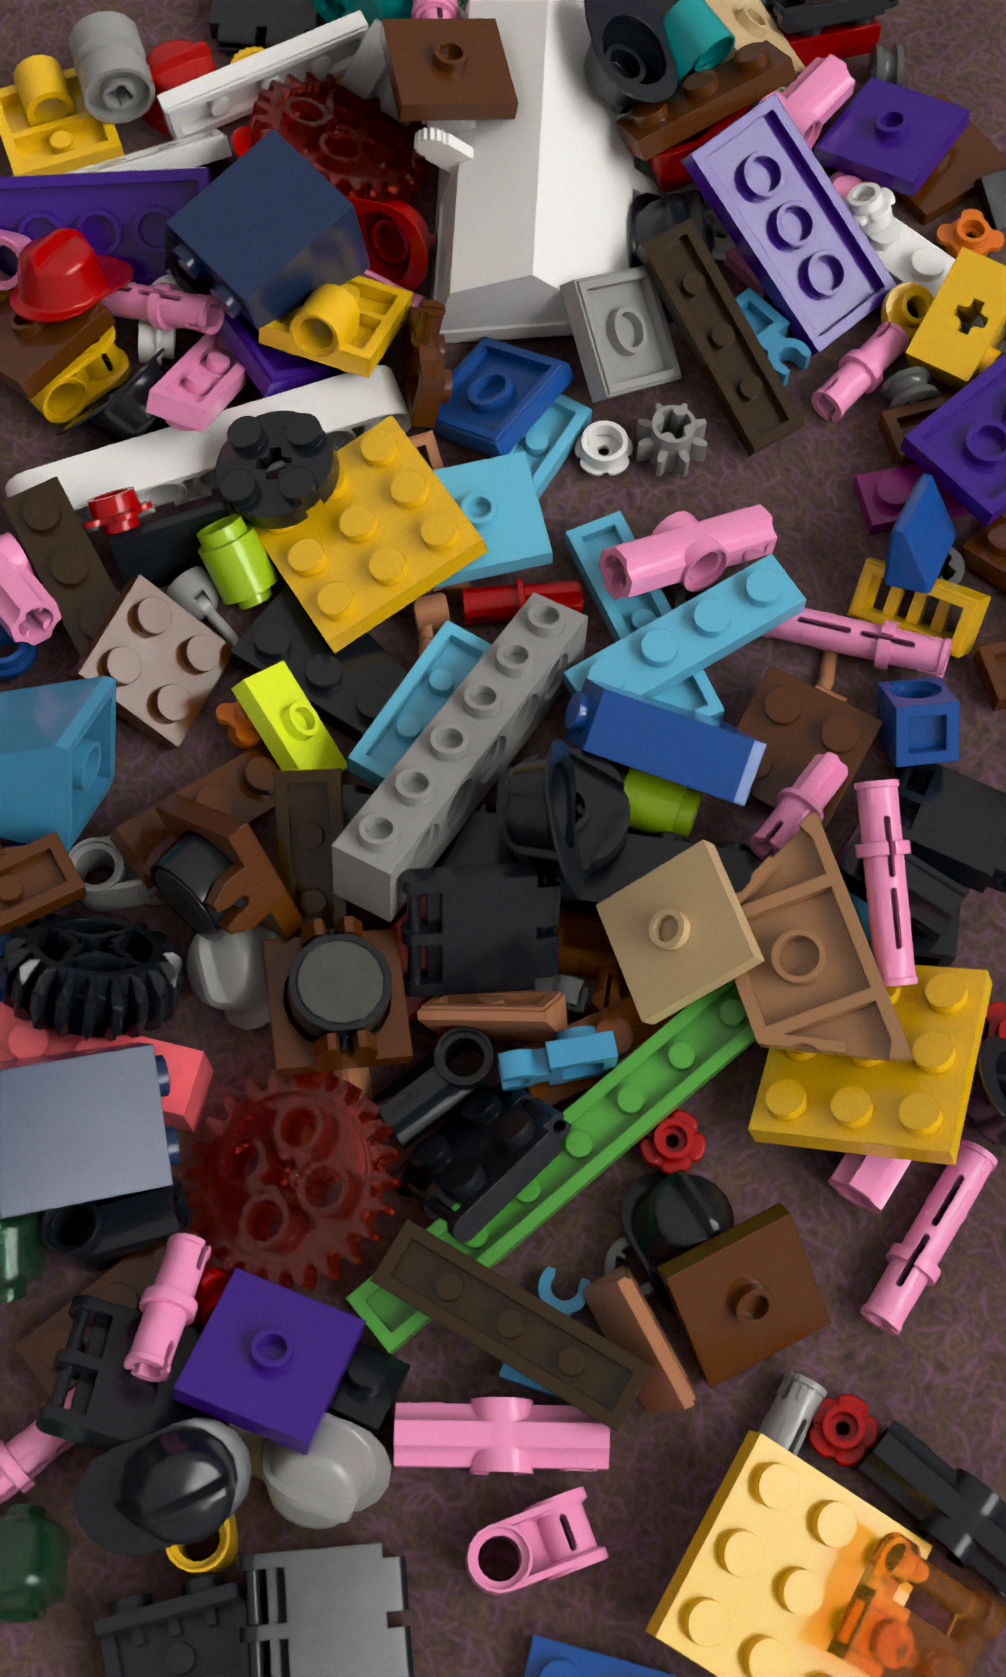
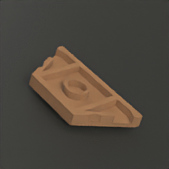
[734,812,914,1063]

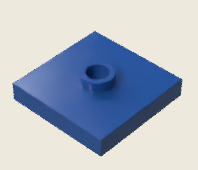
[421,337,575,457]

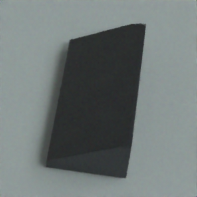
[107,500,229,588]

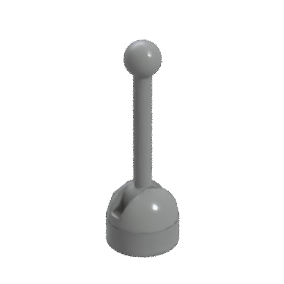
[166,566,240,647]

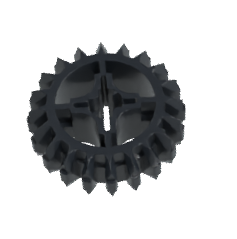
[0,911,184,1042]

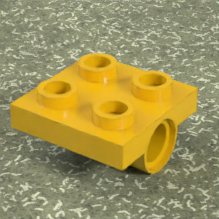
[0,55,124,176]
[259,275,413,378]

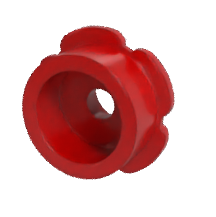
[639,1109,705,1175]
[808,1394,878,1466]

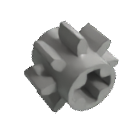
[636,403,708,477]

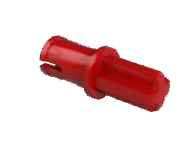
[462,578,584,626]

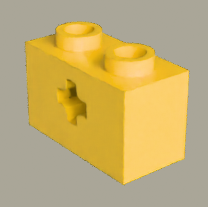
[905,247,1006,391]

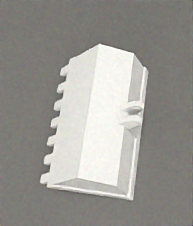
[414,0,658,343]

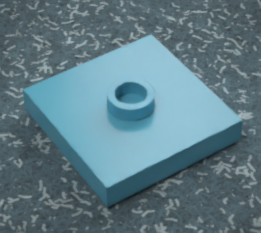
[433,451,553,589]

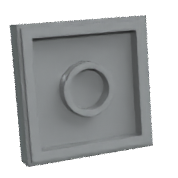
[559,266,682,403]

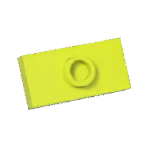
[231,660,347,771]

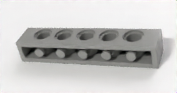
[332,592,588,922]

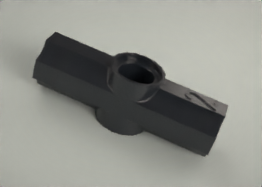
[855,1420,1006,1600]

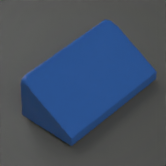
[883,473,956,593]

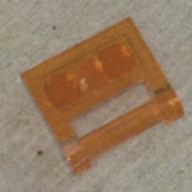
[826,1532,1006,1677]

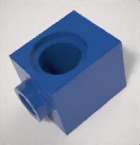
[877,676,960,767]

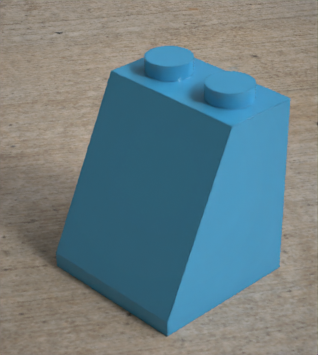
[0,676,116,853]

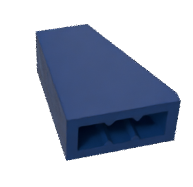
[565,678,767,806]

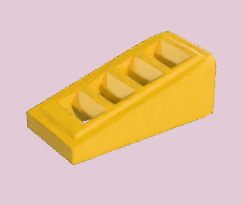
[847,557,991,658]

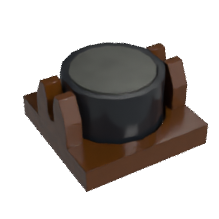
[141,793,304,942]
[262,916,413,1076]

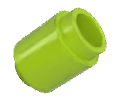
[196,514,278,610]
[617,767,703,839]

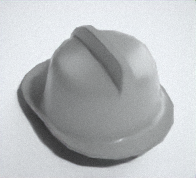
[186,925,281,1030]
[229,1412,391,1530]

